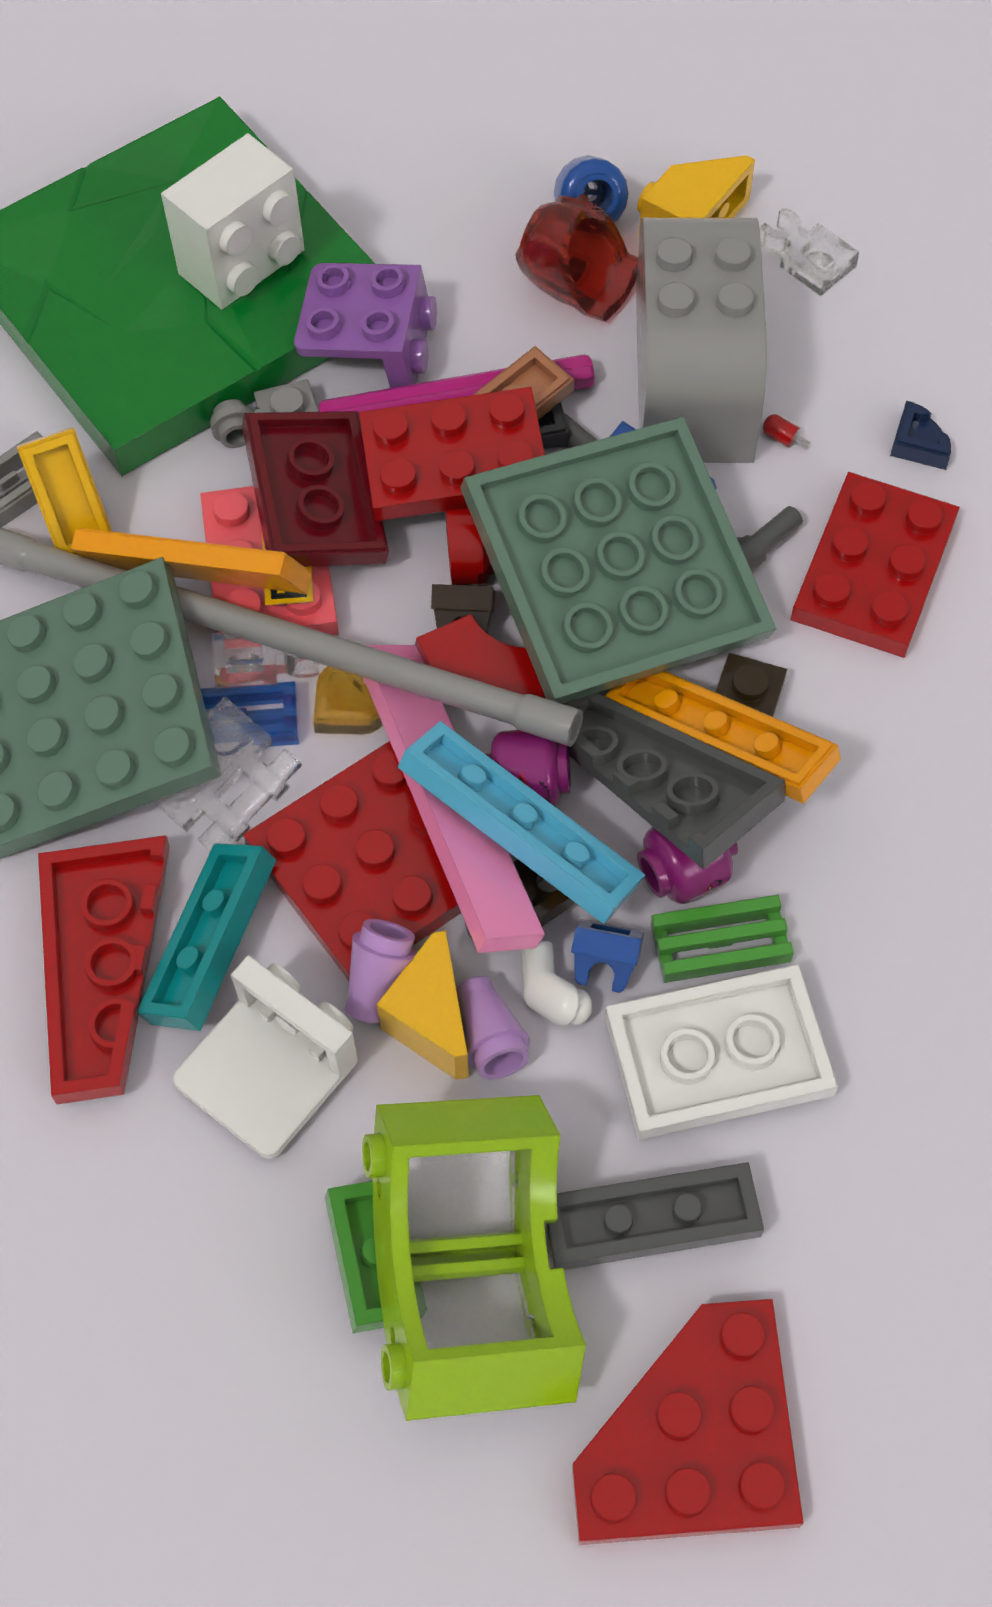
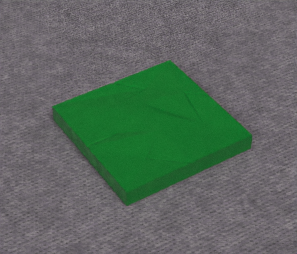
[0,96,375,476]

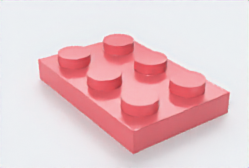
[200,486,339,652]

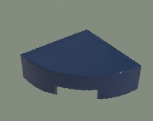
[890,400,951,470]

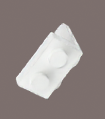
[173,955,359,1159]

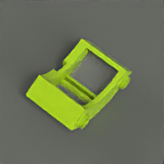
[362,1095,586,1421]

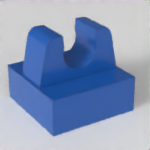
[571,919,644,993]

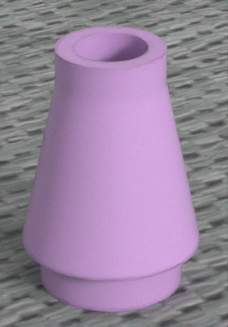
[344,919,416,1023]
[456,976,530,1079]

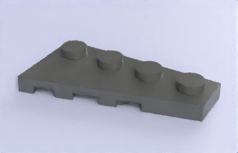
[565,693,785,870]

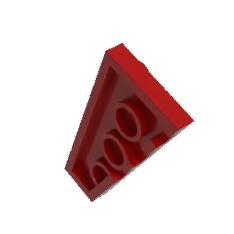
[38,835,170,1105]

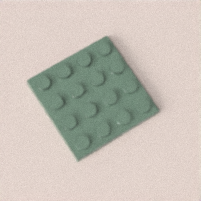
[460,417,777,704]
[0,557,222,859]

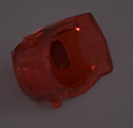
[515,194,638,322]

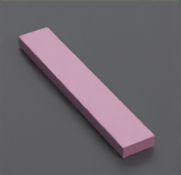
[363,645,545,953]

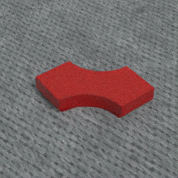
[415,614,569,705]

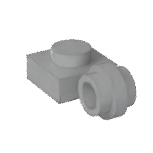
[210,379,319,448]

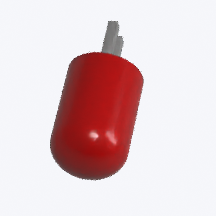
[763,414,811,449]

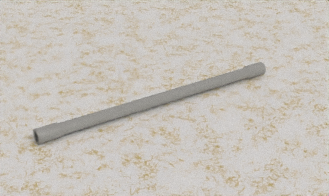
[0,528,583,747]

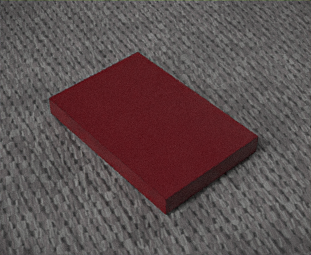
[242,411,389,567]

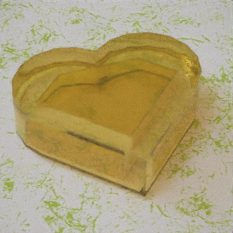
[313,666,383,735]

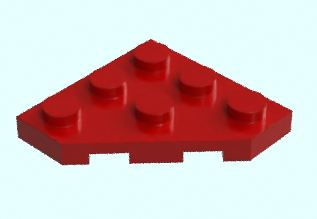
[572,1299,804,1545]

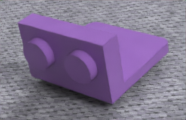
[294,263,437,388]

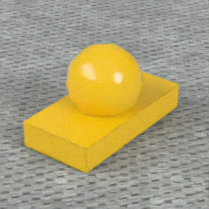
[16,427,112,554]

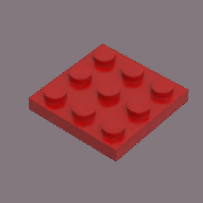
[243,741,461,981]

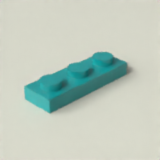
[136,843,276,1031]

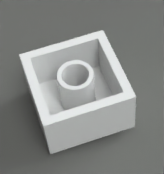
[161,133,305,310]

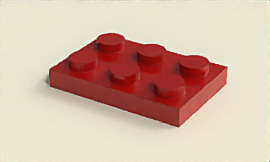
[359,386,545,522]
[790,472,960,658]

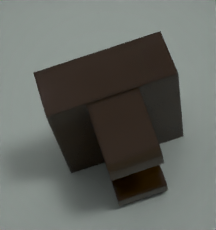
[431,584,495,633]

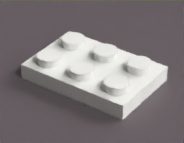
[605,964,838,1140]

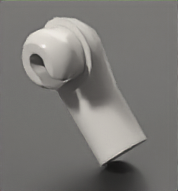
[521,940,593,1026]

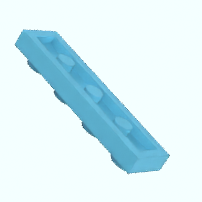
[398,721,645,924]

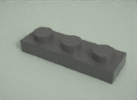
[546,1162,764,1270]

